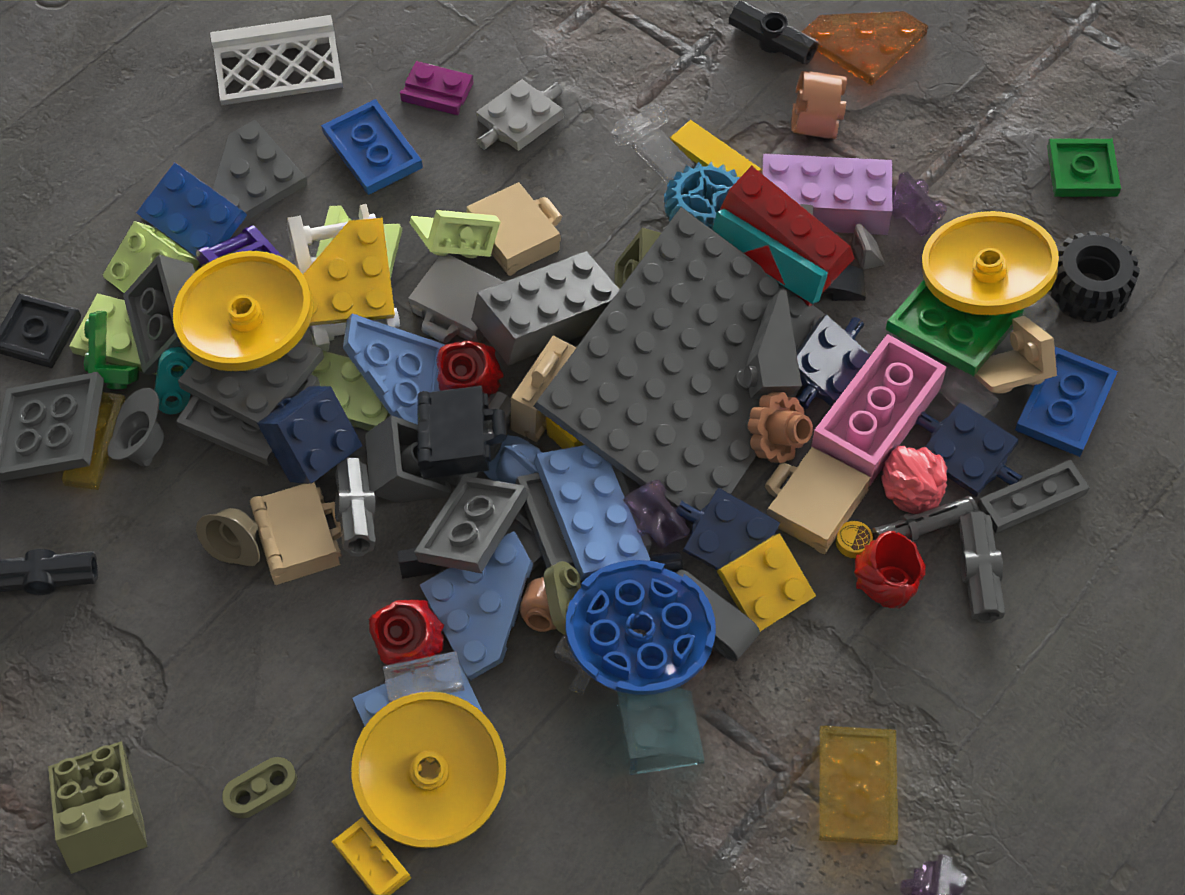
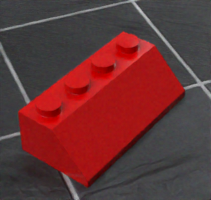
[713,165,855,307]

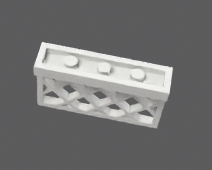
[210,15,343,105]

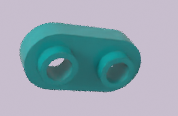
[154,347,194,414]

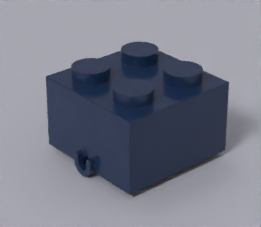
[257,386,363,484]

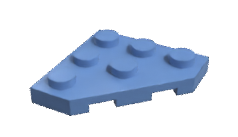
[343,314,445,425]
[420,531,533,680]

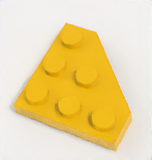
[303,218,395,326]

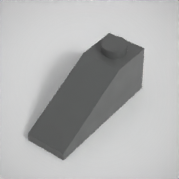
[744,290,802,399]

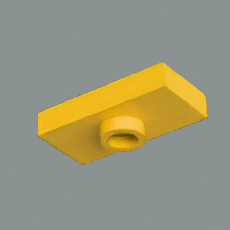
[332,817,411,895]

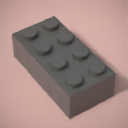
[471,251,620,366]

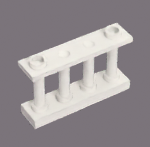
[287,204,400,352]

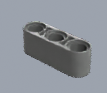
[676,570,760,662]

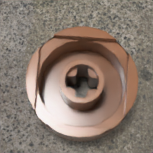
[791,71,847,139]

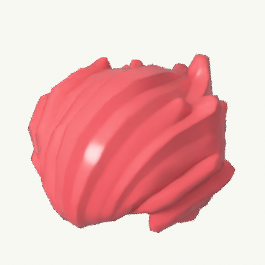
[881,446,948,514]

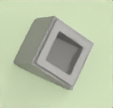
[852,224,884,270]

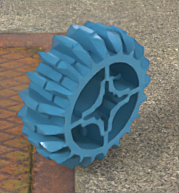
[664,161,740,229]

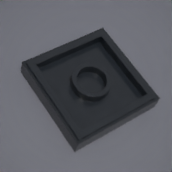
[0,293,81,368]

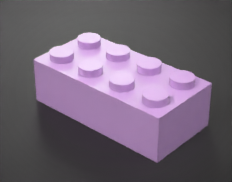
[761,154,892,235]

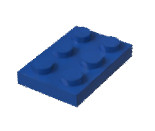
[321,99,423,195]
[136,162,247,257]
[1015,346,1118,457]

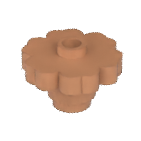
[748,392,813,463]

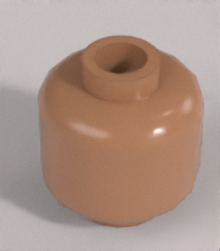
[519,577,556,632]

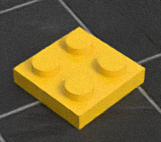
[717,533,816,632]

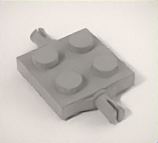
[476,79,564,151]

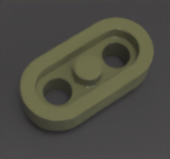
[544,561,581,635]
[222,757,297,818]

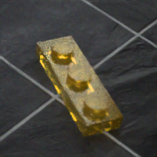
[62,392,126,490]

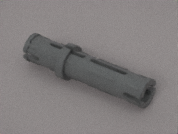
[872,496,978,542]

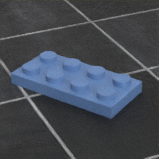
[534,445,650,581]

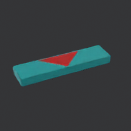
[712,209,828,304]

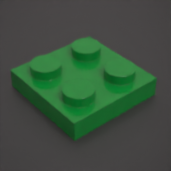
[1047,139,1121,197]

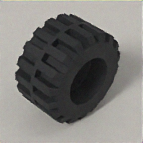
[1049,231,1140,322]

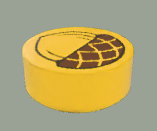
[836,521,873,558]

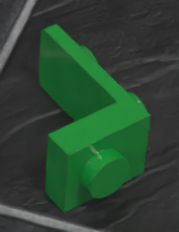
[84,311,139,389]

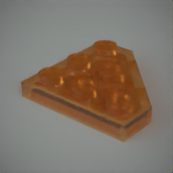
[802,11,928,86]

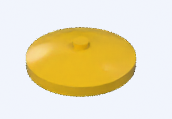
[922,211,1059,315]
[173,251,313,371]
[351,692,506,849]

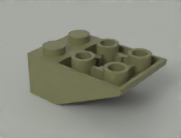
[48,741,148,874]

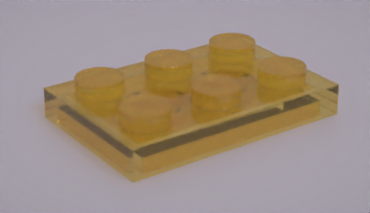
[818,726,898,845]

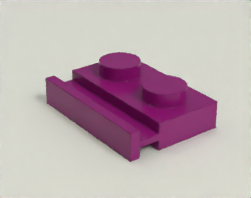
[400,61,474,115]

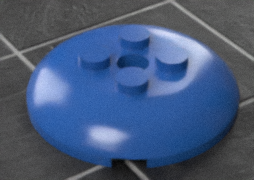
[565,560,716,695]

